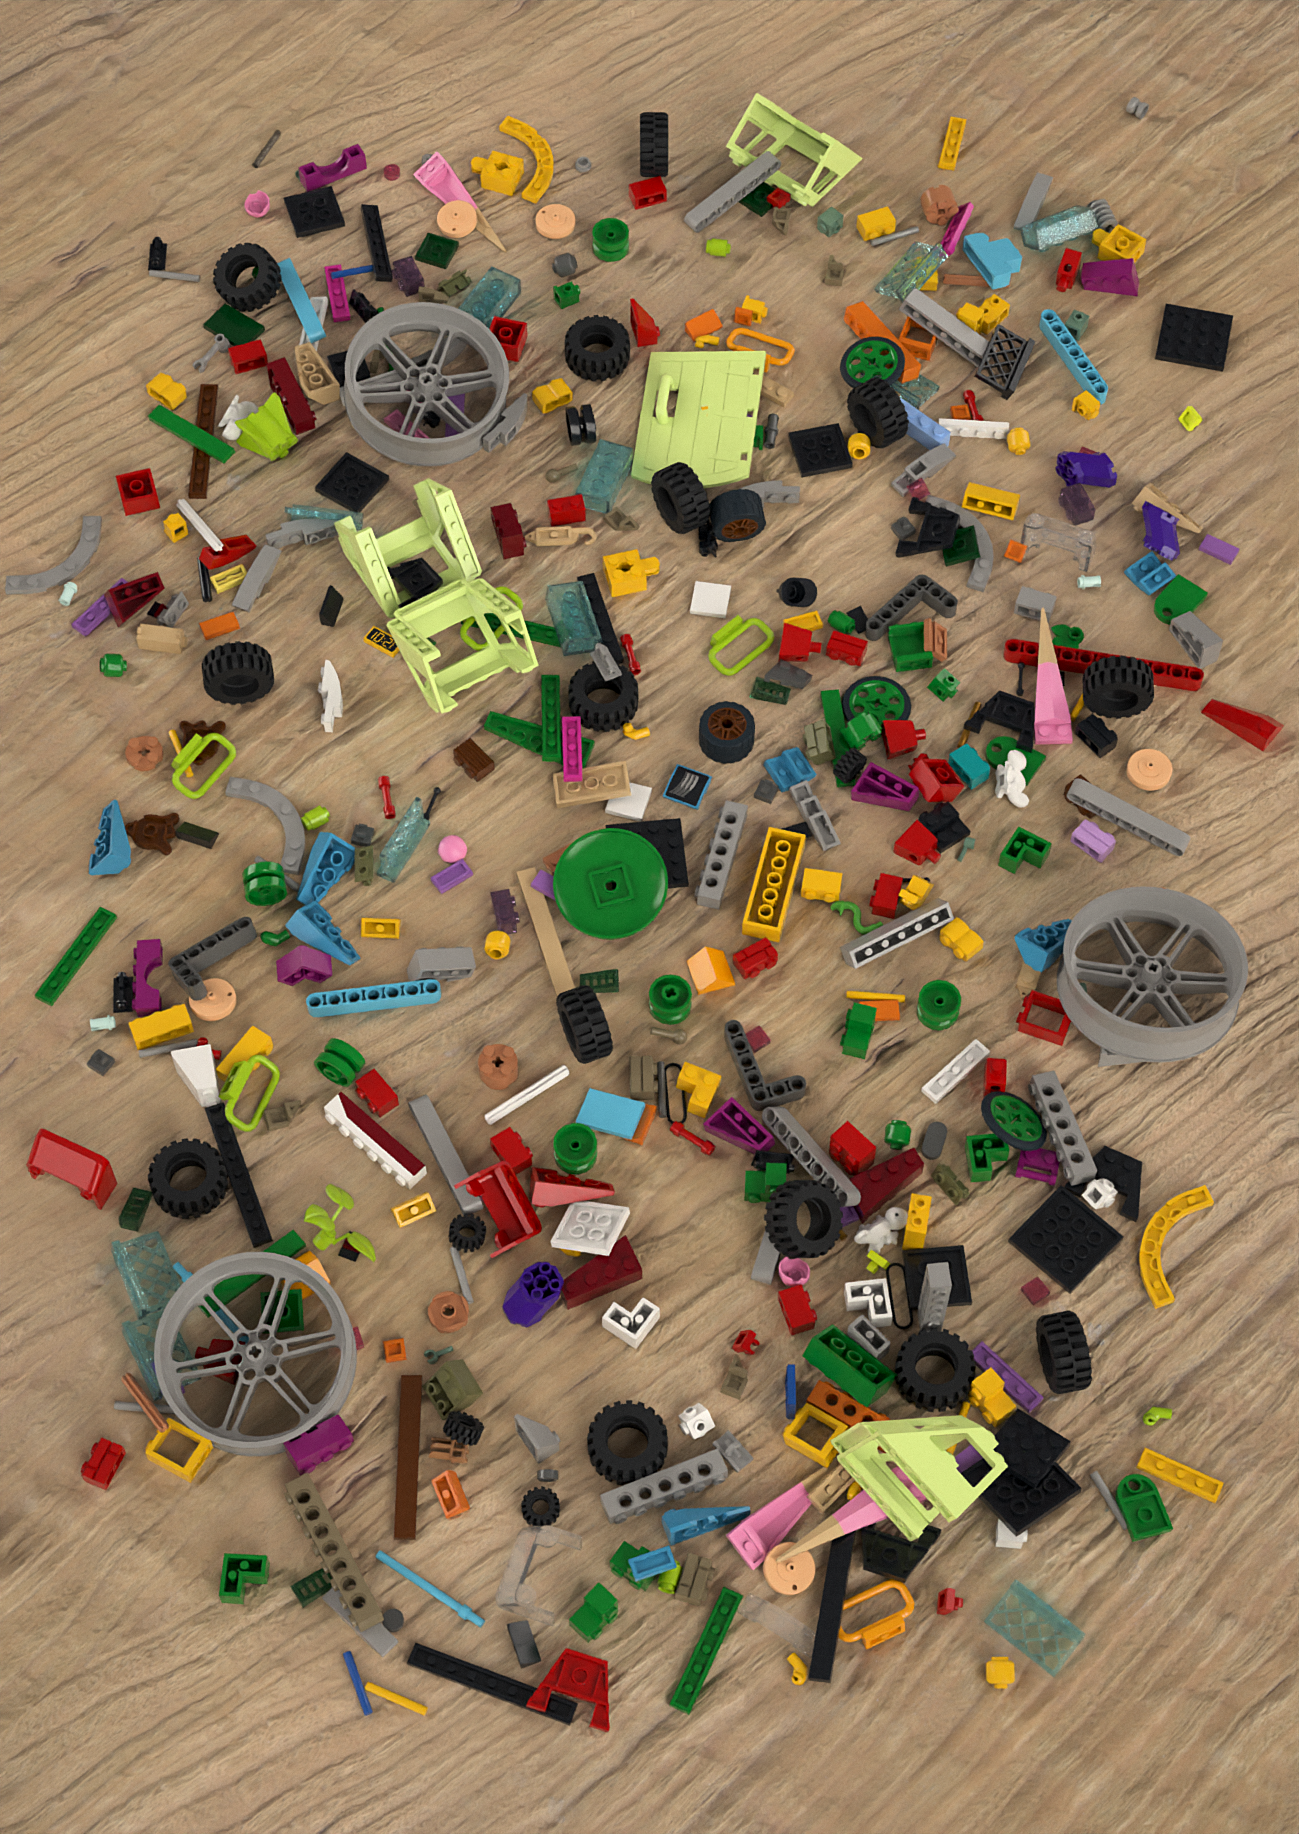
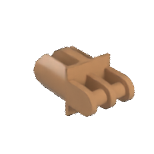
[428,1437,469,1464]

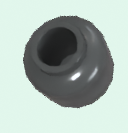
[552,253,578,277]

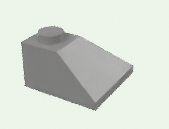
[514,1414,561,1464]

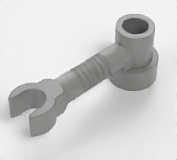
[193,334,231,373]

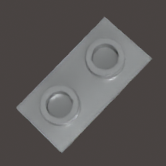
[157,592,189,628]
[590,643,622,682]

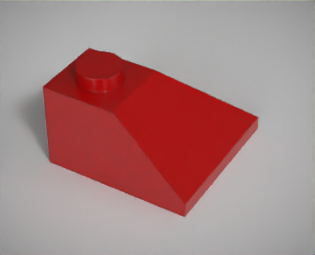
[630,298,660,347]

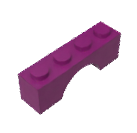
[298,144,367,192]
[132,939,163,1018]

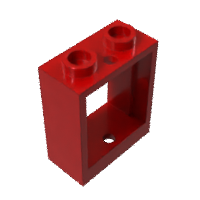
[1016,990,1071,1046]

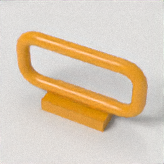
[726,328,795,373]
[838,1579,915,1650]

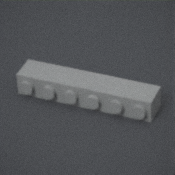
[899,288,998,367]
[840,898,954,969]

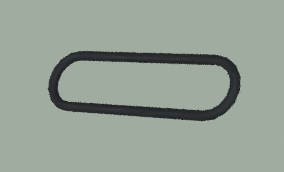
[665,1063,687,1124]
[886,1263,913,1329]

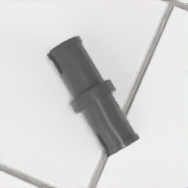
[764,413,779,449]

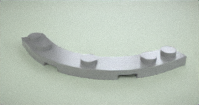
[926,495,993,592]
[5,516,102,595]
[225,777,305,875]

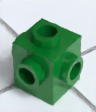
[927,668,961,702]

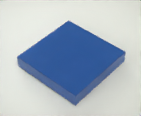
[785,1364,796,1419]

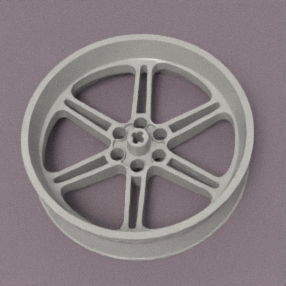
[344,302,509,466]
[1057,887,1248,1062]
[154,1252,357,1456]

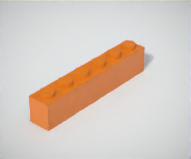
[844,301,921,384]

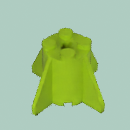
[235,392,298,461]

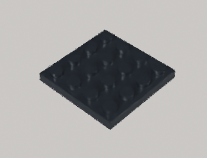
[1155,304,1233,372]
[605,818,689,890]
[1008,1185,1124,1294]
[961,1458,1081,1537]

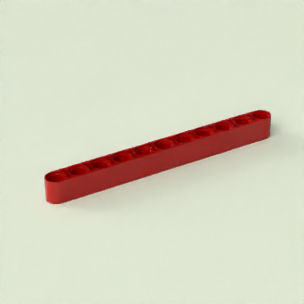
[1003,639,1204,691]

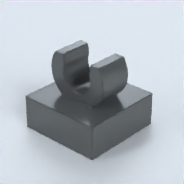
[891,516,916,540]
[754,779,779,804]
[351,823,374,847]
[87,1049,115,1076]

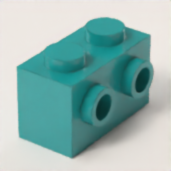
[948,743,990,790]

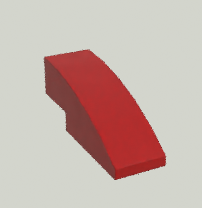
[199,535,257,570]

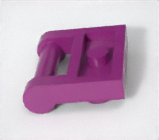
[1015,1148,1060,1186]

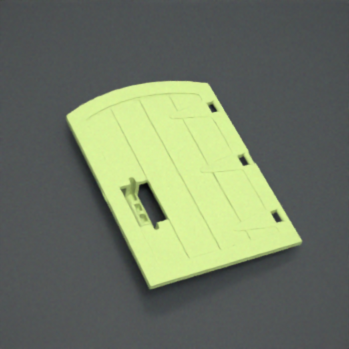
[631,351,766,488]

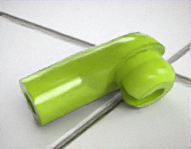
[1143,1407,1172,1426]

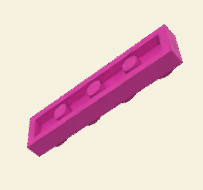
[936,202,974,258]
[324,264,351,323]
[562,716,582,782]

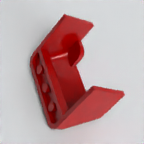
[26,1129,118,1210]
[454,1161,542,1258]

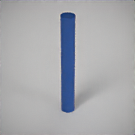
[331,265,373,279]
[343,1651,373,1716]

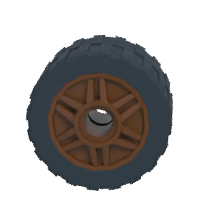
[709,489,766,542]
[699,701,755,764]

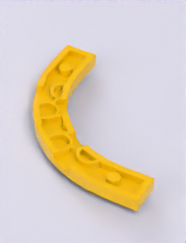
[499,116,554,204]
[1139,1185,1214,1309]

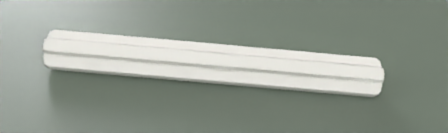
[176,499,223,552]
[484,1065,569,1125]

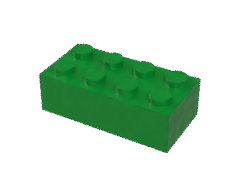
[802,1324,897,1407]

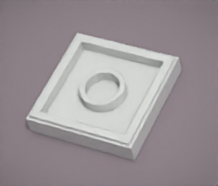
[690,581,731,619]
[605,783,652,822]

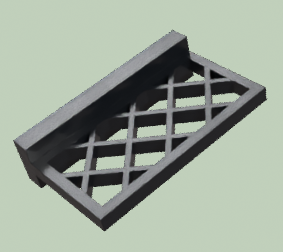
[974,324,1036,400]

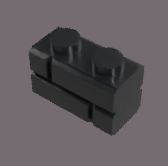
[1075,714,1118,758]

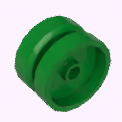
[592,218,629,262]
[242,861,287,906]
[649,974,692,1025]
[916,980,961,1030]
[314,1038,365,1087]
[553,1123,598,1175]

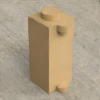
[136,624,187,654]

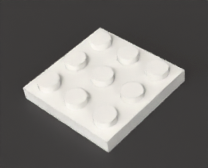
[551,1201,630,1256]

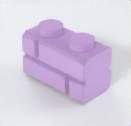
[1070,819,1116,863]

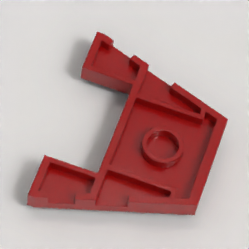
[526,1648,610,1733]

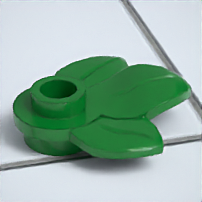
[1051,624,1084,649]

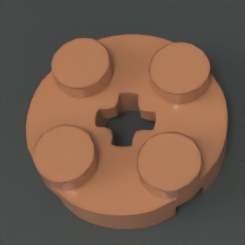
[125,736,164,771]
[428,1291,469,1333]

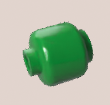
[99,654,127,677]
[884,1120,911,1150]

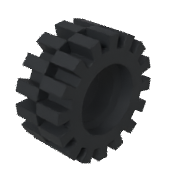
[833,748,867,784]
[448,1213,486,1253]
[443,1411,484,1446]
[521,1486,560,1529]

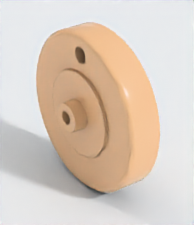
[437,200,477,238]
[535,204,576,239]
[1126,749,1172,791]
[189,978,237,1021]
[763,1542,815,1595]

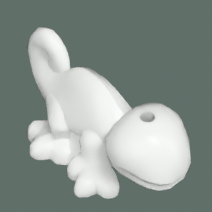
[218,395,259,440]
[995,750,1029,808]
[854,1207,908,1254]

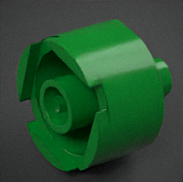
[839,710,883,751]

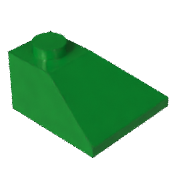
[260,1289,304,1334]

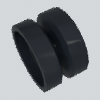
[565,404,596,446]

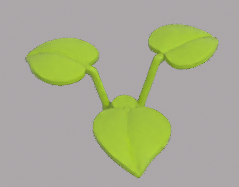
[304,1184,376,1263]

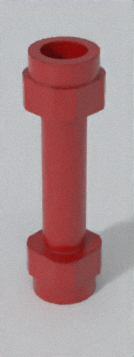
[963,390,983,421]
[620,634,641,676]
[378,776,396,819]
[670,1121,716,1156]

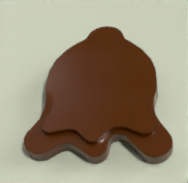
[179,720,226,766]
[125,813,180,855]

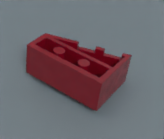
[490,503,527,560]
[104,572,165,627]

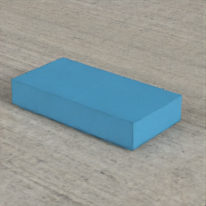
[628,1545,676,1582]

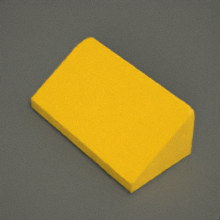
[361,917,401,939]
[390,1192,436,1228]

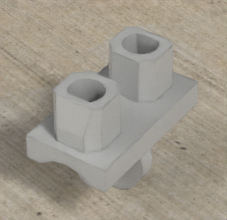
[712,1430,753,1473]

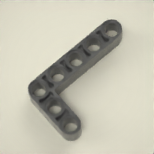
[865,574,958,641]
[168,917,257,1001]
[724,1020,806,1111]

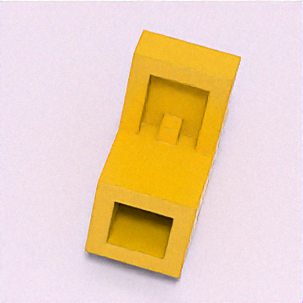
[899,875,934,910]

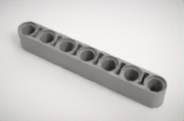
[684,151,781,233]
[1067,778,1191,856]
[408,1094,483,1215]
[762,1107,861,1207]

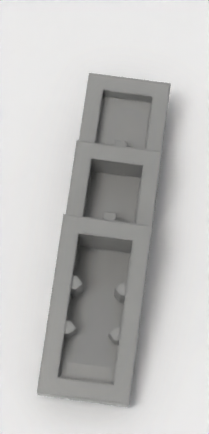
[1014,172,1053,233]
[232,544,282,613]
[789,780,841,851]
[322,1588,398,1657]

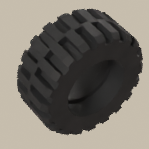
[640,112,668,177]
[213,243,281,312]
[565,315,630,381]
[847,378,909,448]
[651,462,710,534]
[201,641,274,705]
[1082,655,1154,719]
[568,661,639,732]
[556,985,613,1064]
[148,1138,228,1219]
[764,1180,843,1258]
[1036,1310,1092,1394]
[895,1328,976,1412]
[587,1400,668,1486]

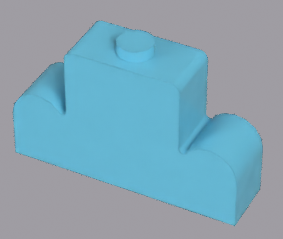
[962,233,1022,290]

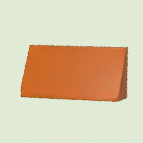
[685,309,723,342]
[624,1105,657,1145]
[431,1470,470,1518]

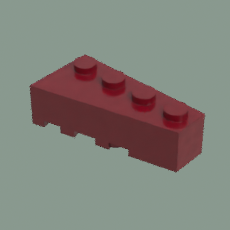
[266,357,317,435]
[849,1148,924,1224]
[560,1235,643,1310]

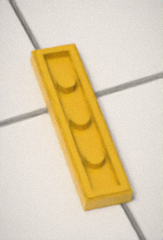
[938,117,967,171]
[1136,1448,1224,1503]

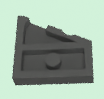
[763,659,813,689]

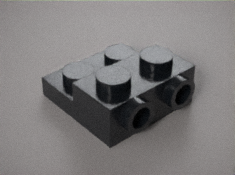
[918,801,971,854]

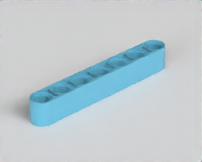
[277,258,327,344]
[1039,309,1108,405]
[306,979,441,1017]

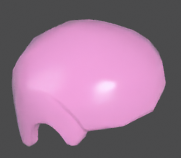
[244,190,270,218]
[438,835,467,864]
[779,1256,810,1287]

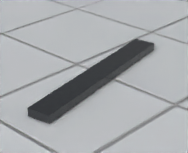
[205,1102,273,1248]
[808,1530,856,1683]
[407,1643,578,1726]

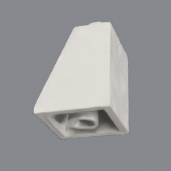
[171,1044,221,1107]

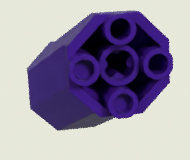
[1055,451,1117,488]
[1142,501,1180,561]
[502,1262,564,1328]

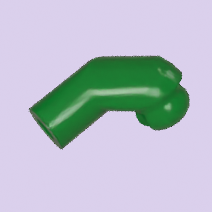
[260,930,290,947]

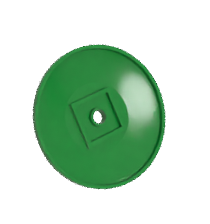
[553,828,668,940]

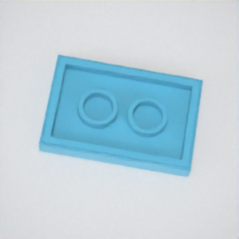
[575,1088,645,1140]

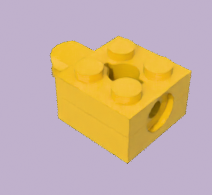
[471,151,524,196]
[1091,224,1147,263]
[603,549,660,597]

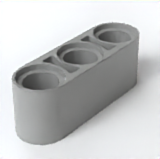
[751,1230,781,1285]

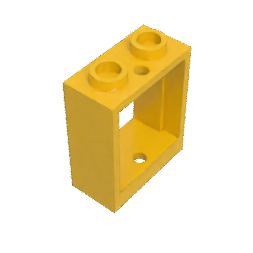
[902,1193,932,1250]
[783,1402,849,1468]
[145,1417,214,1483]

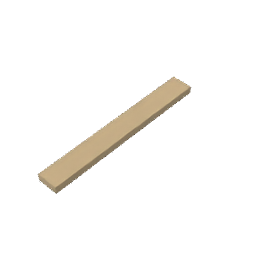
[517,867,575,996]

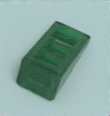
[749,677,791,705]
[580,969,619,993]
[118,1188,153,1232]
[290,1568,332,1608]

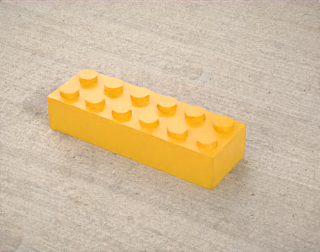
[742,827,806,942]

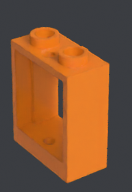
[898,317,938,361]

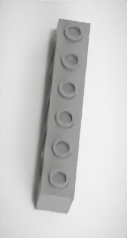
[695,800,748,910]
[1028,1070,1097,1186]
[917,1262,952,1332]
[600,1448,728,1524]

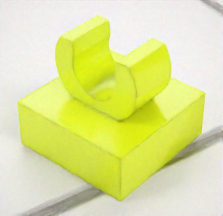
[1178,406,1202,431]
[866,1250,890,1274]

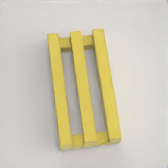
[209,564,247,594]

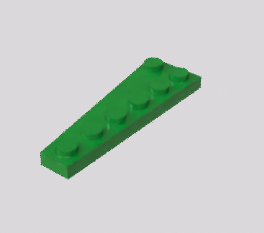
[484,711,595,769]

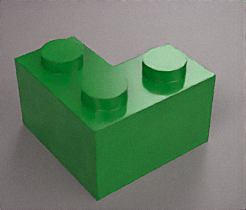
[998,826,1052,874]
[840,1002,877,1059]
[964,1134,1009,1183]
[744,1163,787,1203]
[610,1541,656,1591]
[219,1553,270,1604]
[569,1582,618,1643]

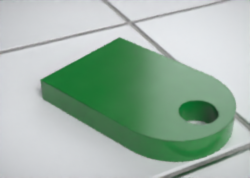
[1154,574,1208,625]
[986,736,1046,786]
[1115,1474,1173,1542]

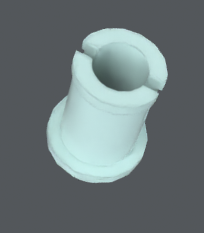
[1077,575,1101,590]
[58,582,78,606]
[90,1015,116,1031]

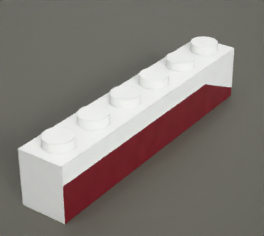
[324,1092,427,1190]

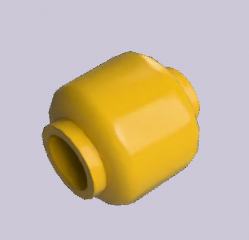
[1007,427,1031,455]
[848,433,871,459]
[484,931,511,959]
[986,1657,1015,1689]

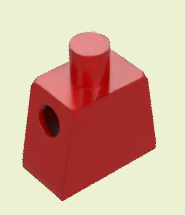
[1056,248,1082,292]
[778,623,822,662]
[881,720,926,760]
[893,820,941,866]
[983,1058,1007,1098]
[195,1339,246,1385]

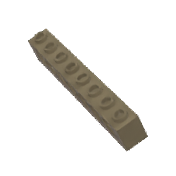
[284,1473,384,1632]

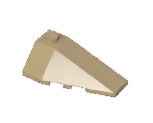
[294,342,340,405]
[1132,483,1203,533]

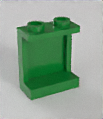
[887,622,933,672]

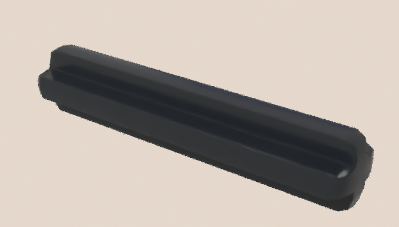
[197,556,212,603]

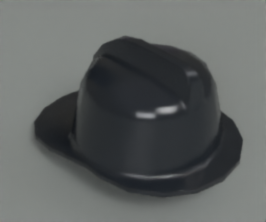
[776,577,817,607]

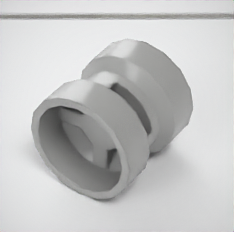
[1126,97,1149,119]

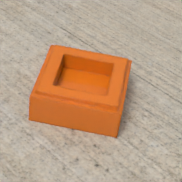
[734,307,753,326]
[950,404,971,420]
[1004,539,1028,563]
[383,1338,407,1363]

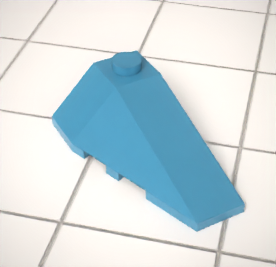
[89,799,131,875]
[296,832,356,905]
[285,901,360,966]
[1014,919,1072,973]
[662,1506,751,1546]

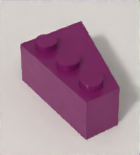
[1081,258,1139,297]
[851,762,919,812]
[703,1097,775,1155]
[283,1414,354,1476]

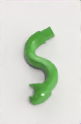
[830,900,883,935]

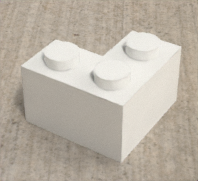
[844,1278,892,1328]
[602,1298,660,1349]

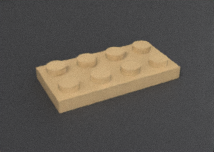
[553,761,631,808]

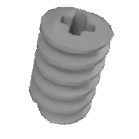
[1087,199,1118,233]

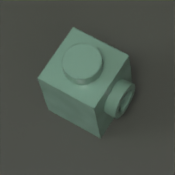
[817,207,844,237]
[1065,309,1090,341]

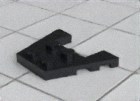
[895,497,960,558]
[387,558,443,609]
[963,690,1034,753]
[1064,1146,1142,1222]
[861,1522,942,1583]

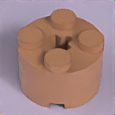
[920,185,959,226]
[478,1044,519,1090]

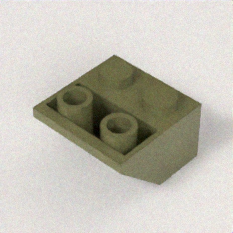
[422,1359,483,1420]

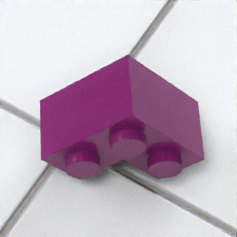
[276,945,332,986]

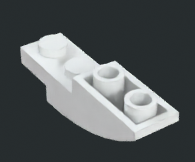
[318,660,343,732]

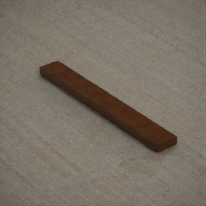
[188,384,219,499]
[394,1375,423,1540]

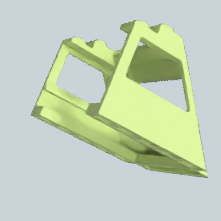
[726,93,863,207]
[334,478,482,618]
[386,578,539,713]
[830,1415,1008,1542]

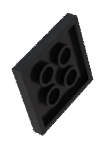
[284,186,345,238]
[788,423,853,478]
[315,452,389,515]
[902,1245,972,1310]
[993,1409,1071,1489]

